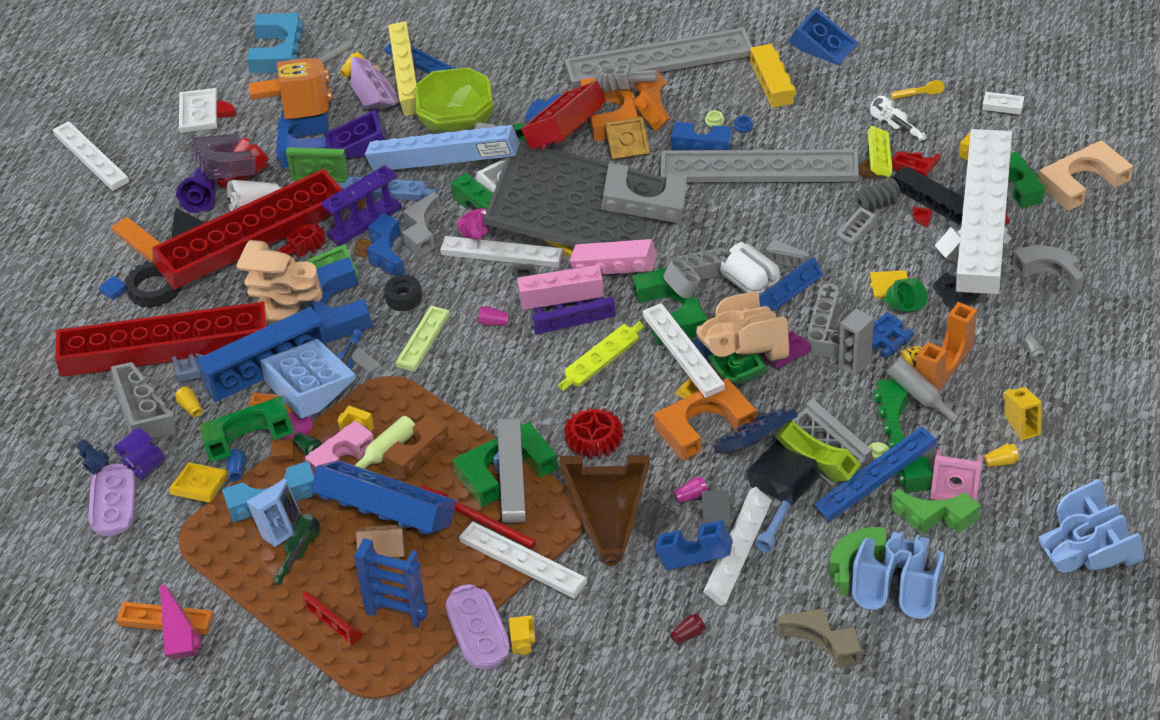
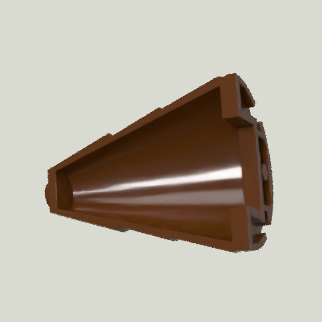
[560,455,651,566]

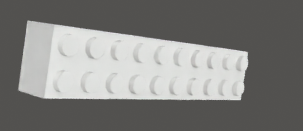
[956,129,1012,294]

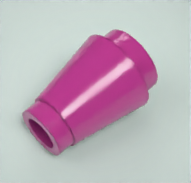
[478,305,509,326]
[674,476,709,503]

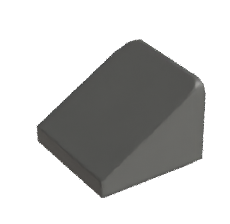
[513,263,536,280]

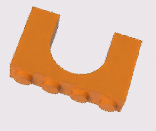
[580,77,641,142]
[916,302,977,391]
[654,378,757,461]

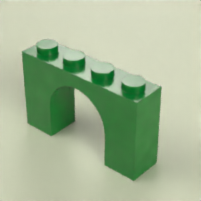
[632,267,708,346]
[200,396,295,463]
[453,422,558,508]

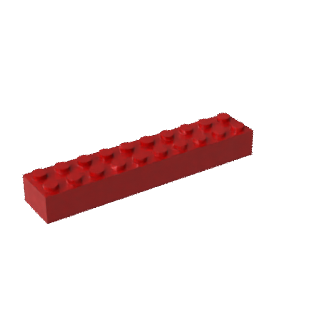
[152,169,345,290]
[55,301,269,377]

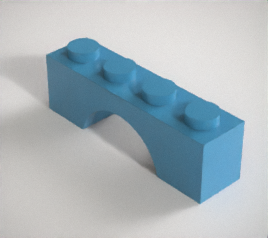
[222,461,318,522]

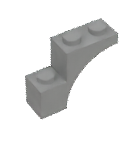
[402,192,441,258]

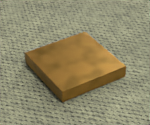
[605,117,650,160]

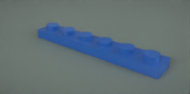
[814,426,937,522]

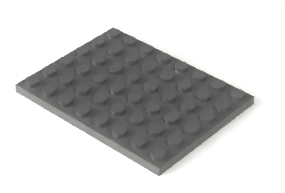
[483,140,666,247]

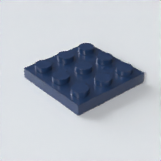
[713,408,798,453]

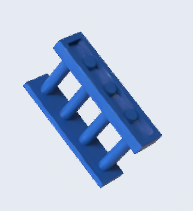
[354,538,428,628]

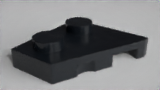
[933,272,980,310]

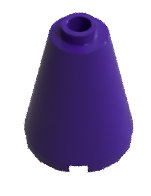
[176,165,215,213]

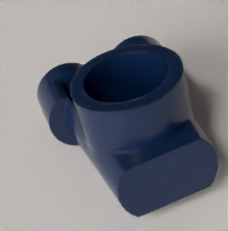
[77,439,109,475]

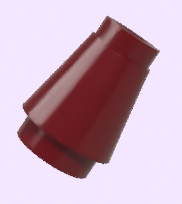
[669,613,706,645]

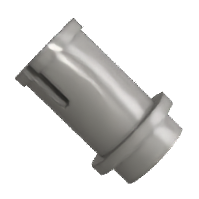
[1023,335,1046,362]

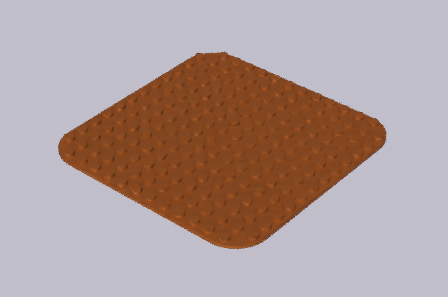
[179,376,585,699]

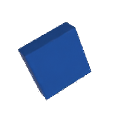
[98,276,126,301]

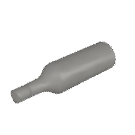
[886,356,958,422]

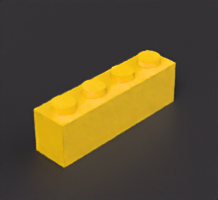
[750,44,796,108]

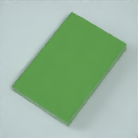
[286,147,349,183]

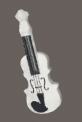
[870,96,927,141]

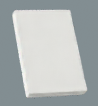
[179,88,218,133]

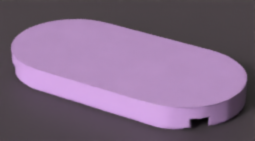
[88,464,136,536]
[446,584,510,669]

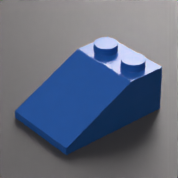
[788,7,858,65]

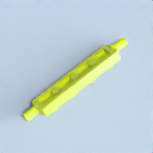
[558,321,644,391]

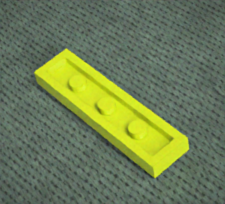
[868,126,892,177]

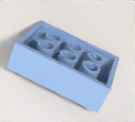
[260,339,356,419]

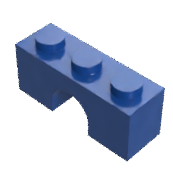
[671,122,732,151]
[655,520,733,570]

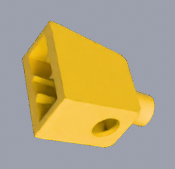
[1003,387,1042,441]

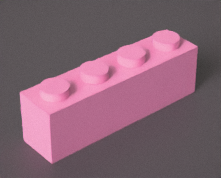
[570,239,657,274]
[517,265,604,310]

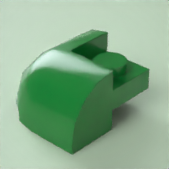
[708,352,766,385]

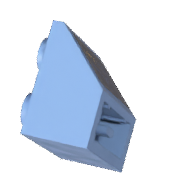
[247,479,301,547]

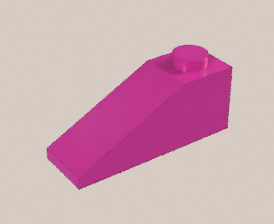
[160,585,202,659]

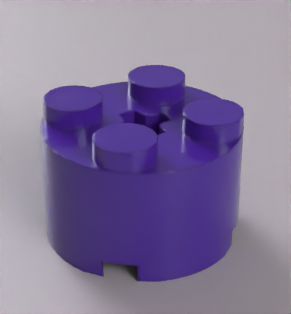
[113,427,166,480]

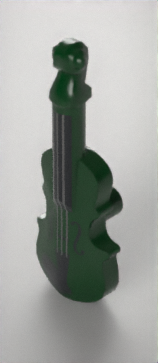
[273,514,321,585]

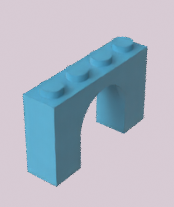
[247,13,304,73]

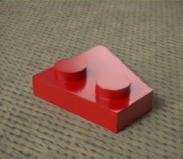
[891,151,941,177]

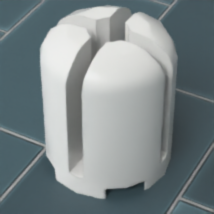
[720,242,780,294]

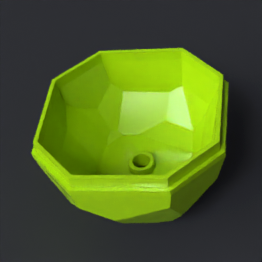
[414,67,493,134]

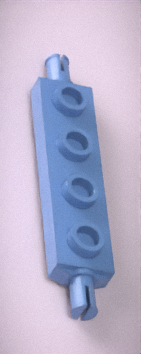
[336,177,437,201]

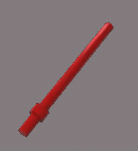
[421,485,536,549]

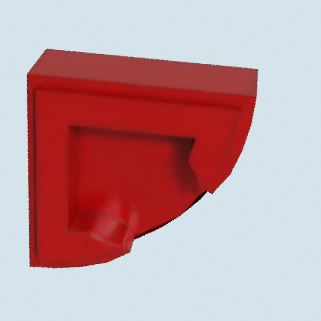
[216,101,236,118]
[912,206,933,228]

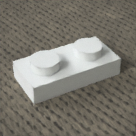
[982,92,1024,115]

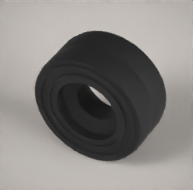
[384,275,422,311]

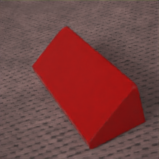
[302,591,365,645]

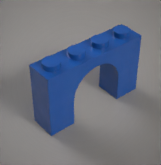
[276,111,329,168]
[308,257,374,342]

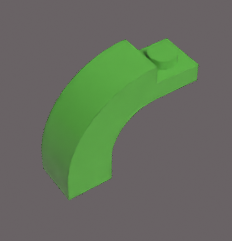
[829,527,886,596]

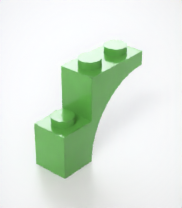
[891,489,981,534]

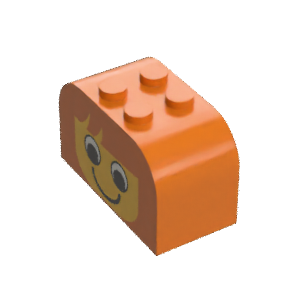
[276,58,332,119]

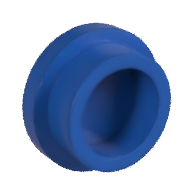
[734,115,753,133]

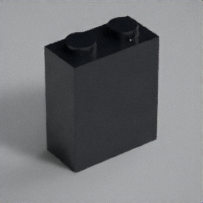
[747,444,820,504]

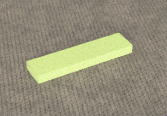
[396,306,450,372]

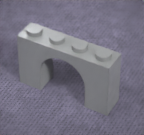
[601,163,687,223]

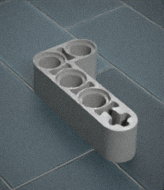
[663,248,731,299]
[807,283,840,358]

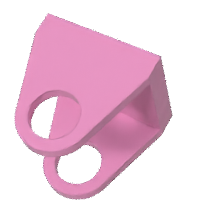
[930,449,983,502]

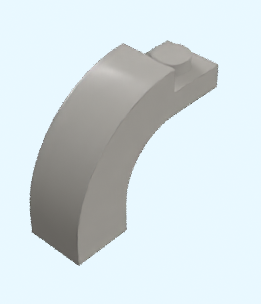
[1012,245,1084,294]

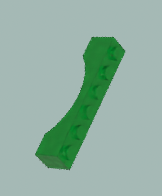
[873,378,933,493]

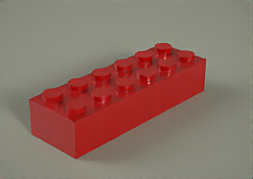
[521,81,606,150]

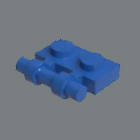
[872,312,914,358]

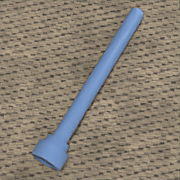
[755,500,791,553]

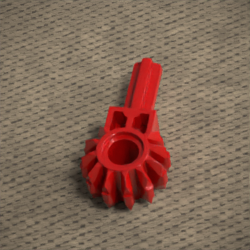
[277,222,326,258]

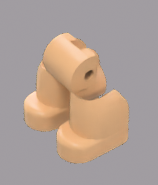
[236,240,323,322]
[696,291,789,361]

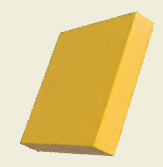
[169,462,228,503]

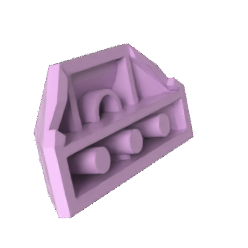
[351,57,400,110]

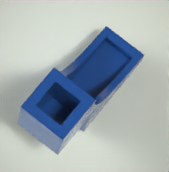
[367,213,405,276]

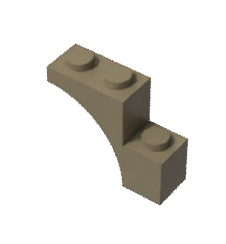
[777,608,862,668]

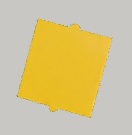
[870,270,908,299]

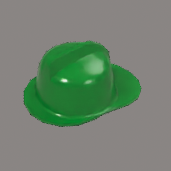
[883,278,928,312]

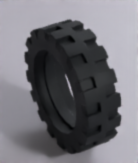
[125,261,181,308]

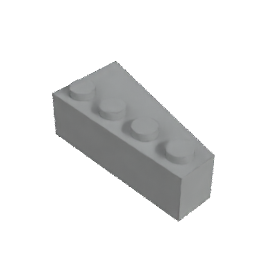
[111,362,176,439]

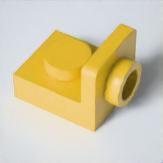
[338,406,374,432]

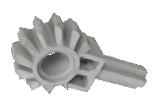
[595,63,657,92]

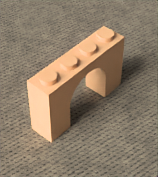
[1038,140,1133,211]

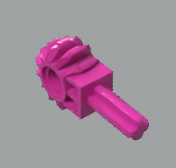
[457,208,491,240]

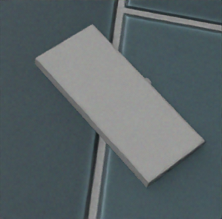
[351,348,381,373]

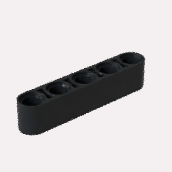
[890,166,964,226]

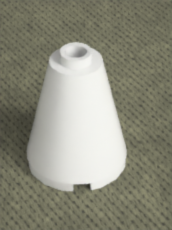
[227,180,282,211]

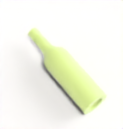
[354,416,415,469]

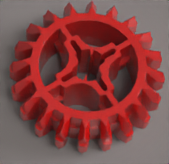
[564,407,623,460]

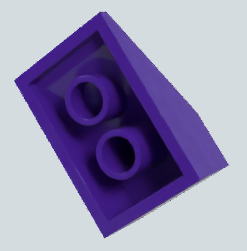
[324,109,389,158]

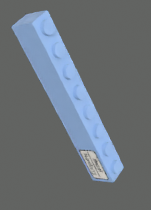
[365,125,520,171]

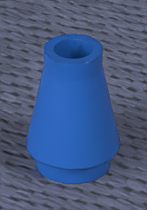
[225,449,247,481]

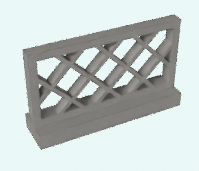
[774,398,873,489]

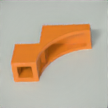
[632,69,671,131]

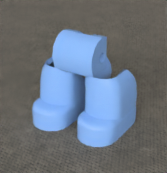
[1039,479,1144,573]
[852,531,944,619]

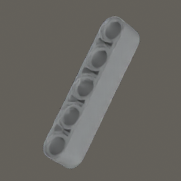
[497,418,525,523]

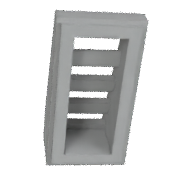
[836,207,877,246]
[766,239,809,268]

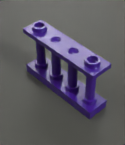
[321,165,402,246]
[532,269,616,335]

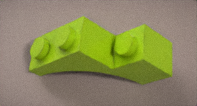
[776,420,861,482]

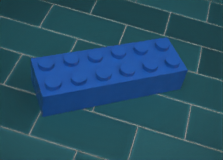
[197,306,328,403]
[311,460,456,534]

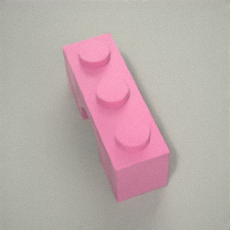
[305,420,374,477]

